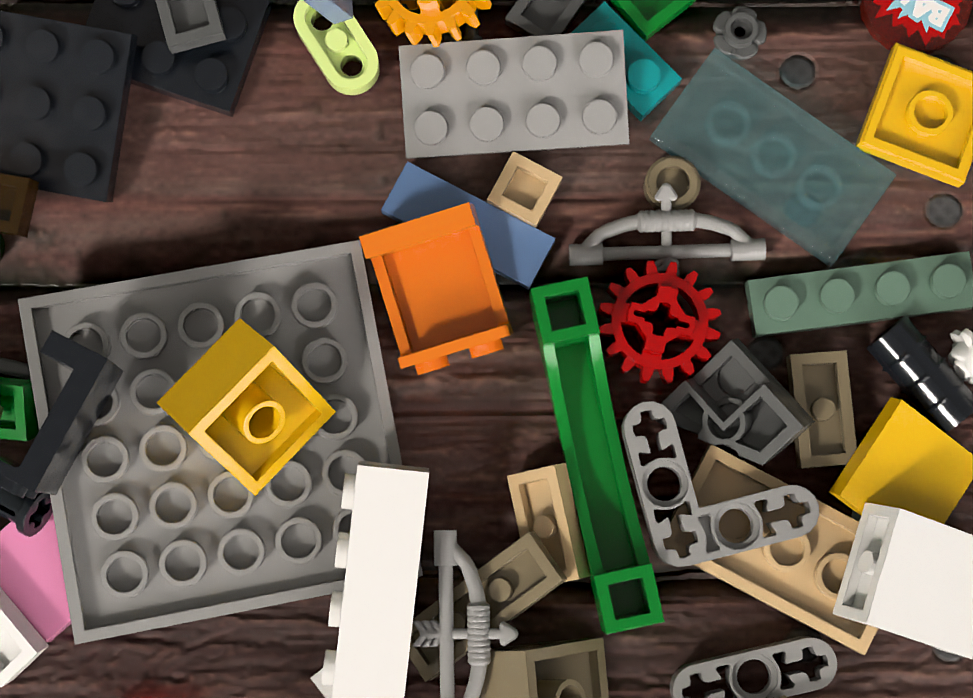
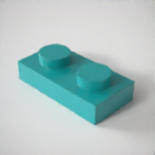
[571,1,682,122]

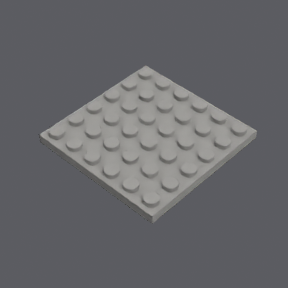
[18,240,423,645]

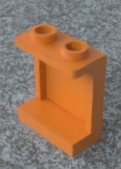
[359,202,514,375]

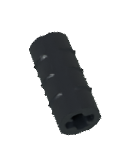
[866,316,973,433]

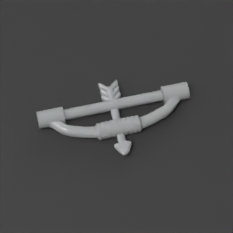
[569,183,766,277]
[413,530,519,698]

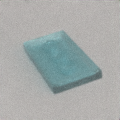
[649,48,896,267]

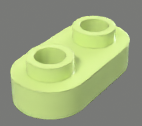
[293,0,380,95]

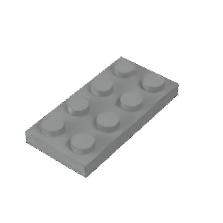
[399,30,629,159]

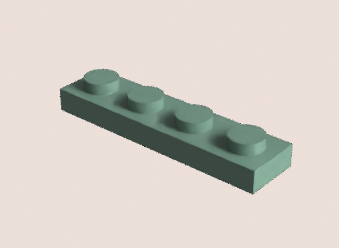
[744,251,973,338]

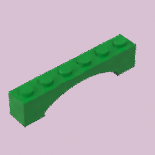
[529,276,665,635]

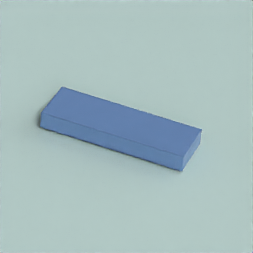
[381,161,556,290]

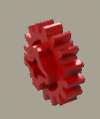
[597,260,721,385]

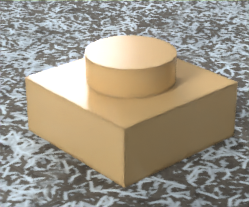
[487,151,563,228]

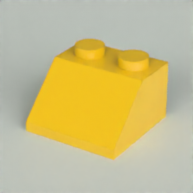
[156,318,336,496]

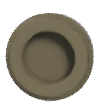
[643,156,701,211]

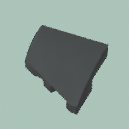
[656,338,815,465]

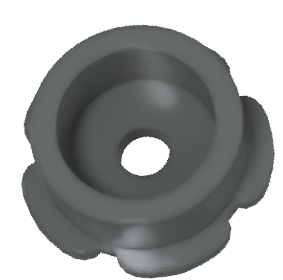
[713,6,767,60]

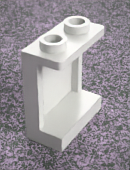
[832,502,973,659]

